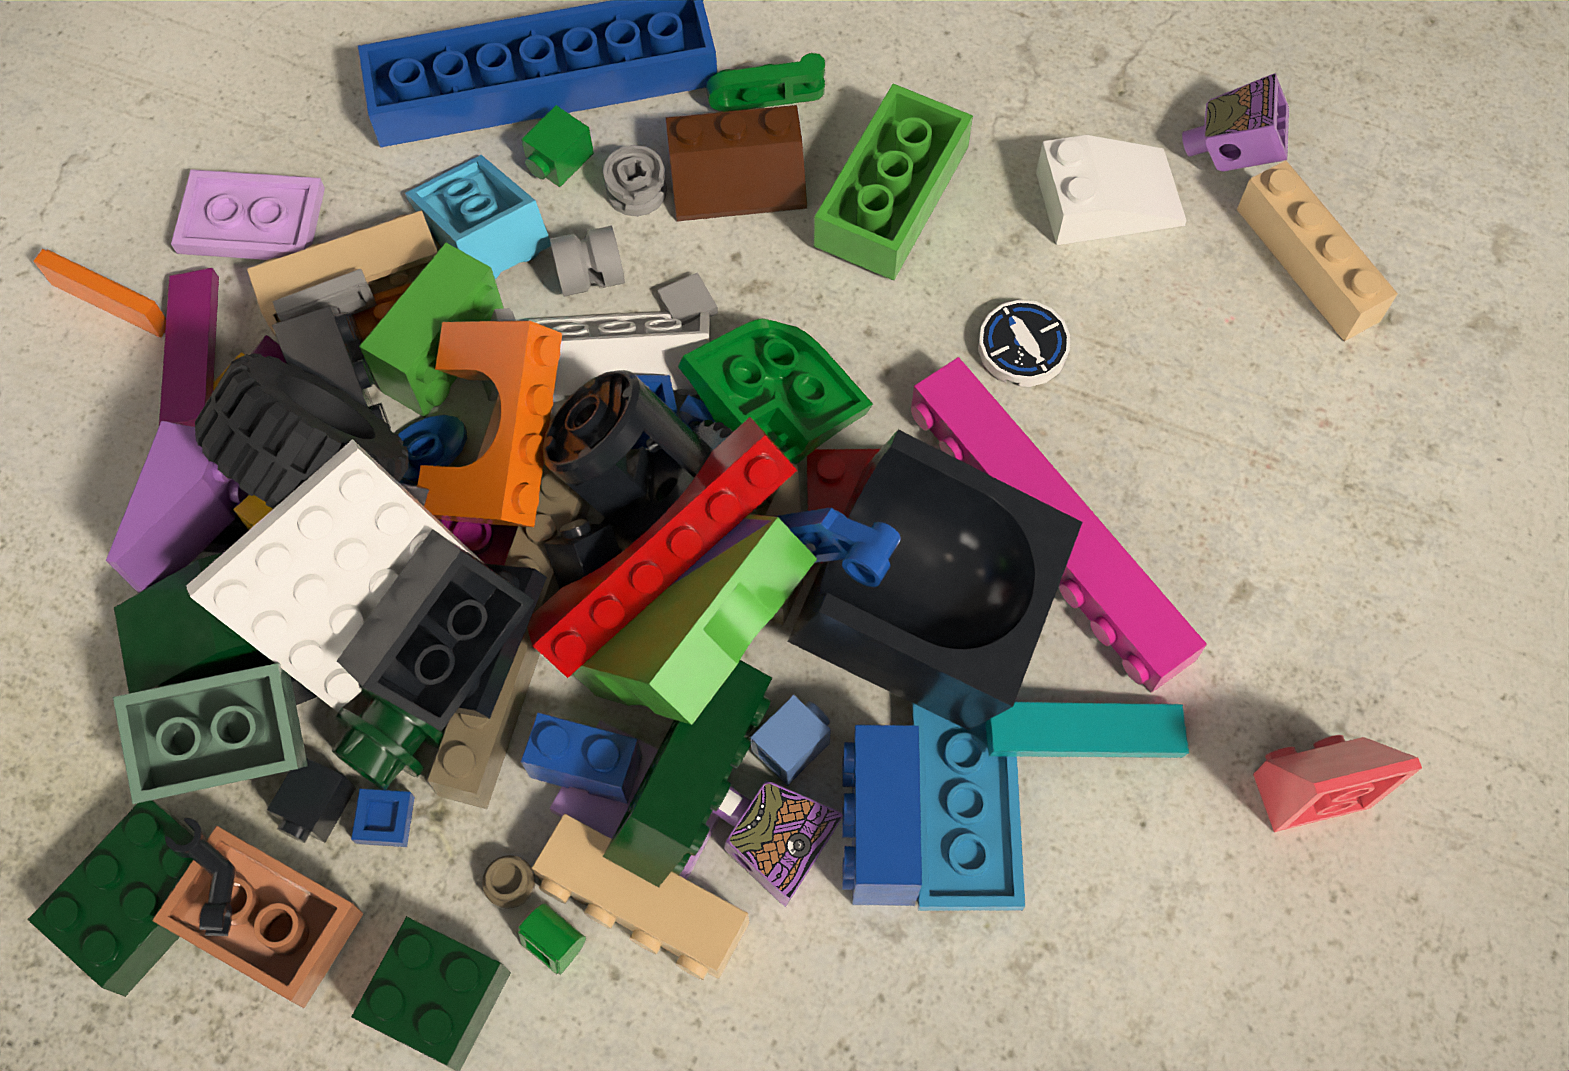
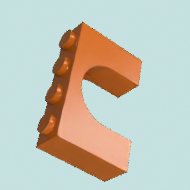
[418,321,562,527]

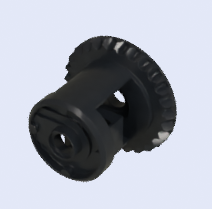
[543,370,733,553]

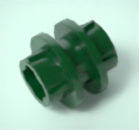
[332,685,443,791]

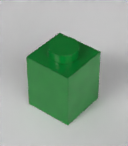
[521,105,594,187]

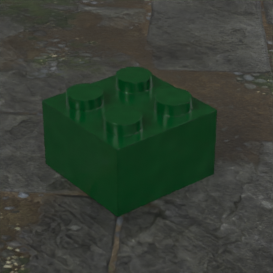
[351,916,511,1071]

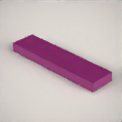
[159,268,219,427]

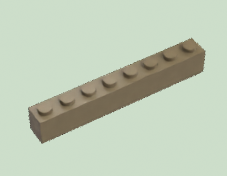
[427,463,591,809]

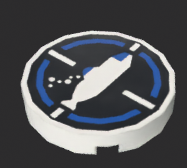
[978,300,1070,387]

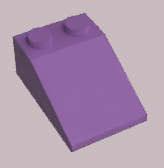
[106,421,249,593]

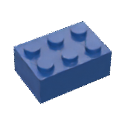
[842,725,922,906]

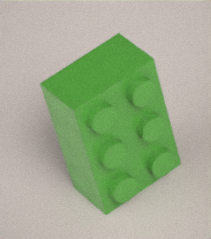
[359,243,504,418]

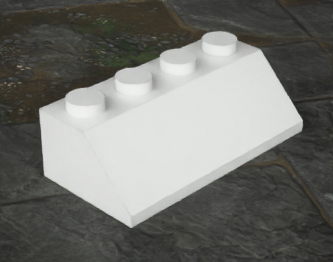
[528,311,711,402]

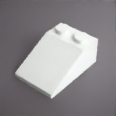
[1036,135,1186,245]

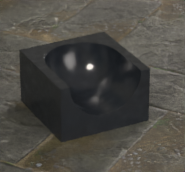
[787,429,1083,730]

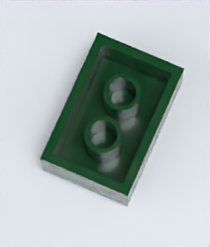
[27,800,194,997]

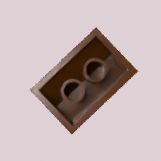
[666,105,807,222]

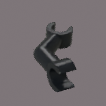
[165,818,236,936]

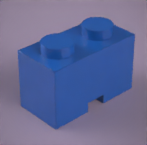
[521,713,643,804]

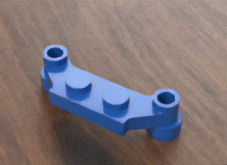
[772,507,901,587]

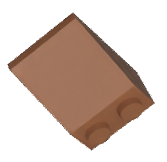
[152,826,363,1008]

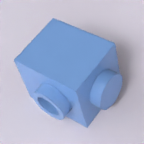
[750,695,831,786]

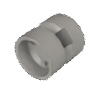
[550,225,625,297]

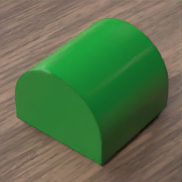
[518,903,586,975]

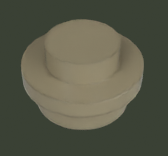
[482,855,535,909]

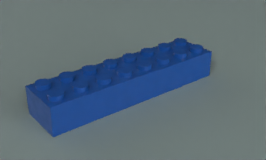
[358,0,717,148]

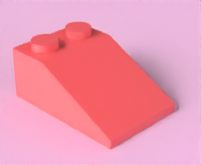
[1253,735,1422,832]

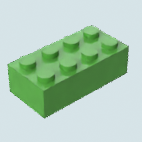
[814,83,973,281]

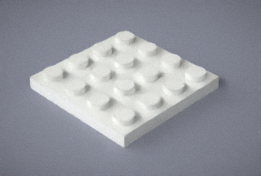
[186,439,483,712]

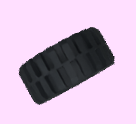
[195,353,409,509]

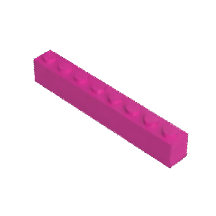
[911,357,1207,693]

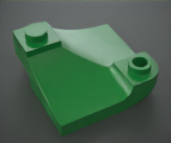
[678,318,873,465]

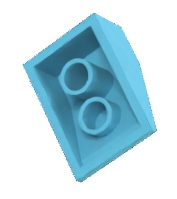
[405,155,551,279]

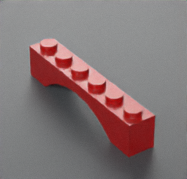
[527,417,797,678]

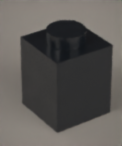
[544,519,621,589]
[267,758,356,843]

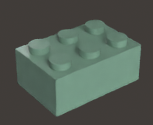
[113,663,308,804]

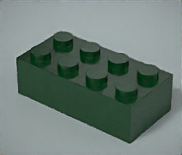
[603,660,772,888]

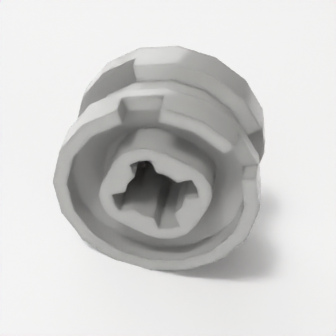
[603,145,667,217]

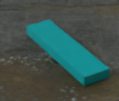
[986,702,1189,758]

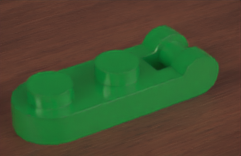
[706,53,825,112]

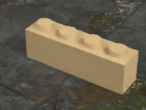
[1237,160,1398,342]
[247,210,437,336]
[531,813,749,980]

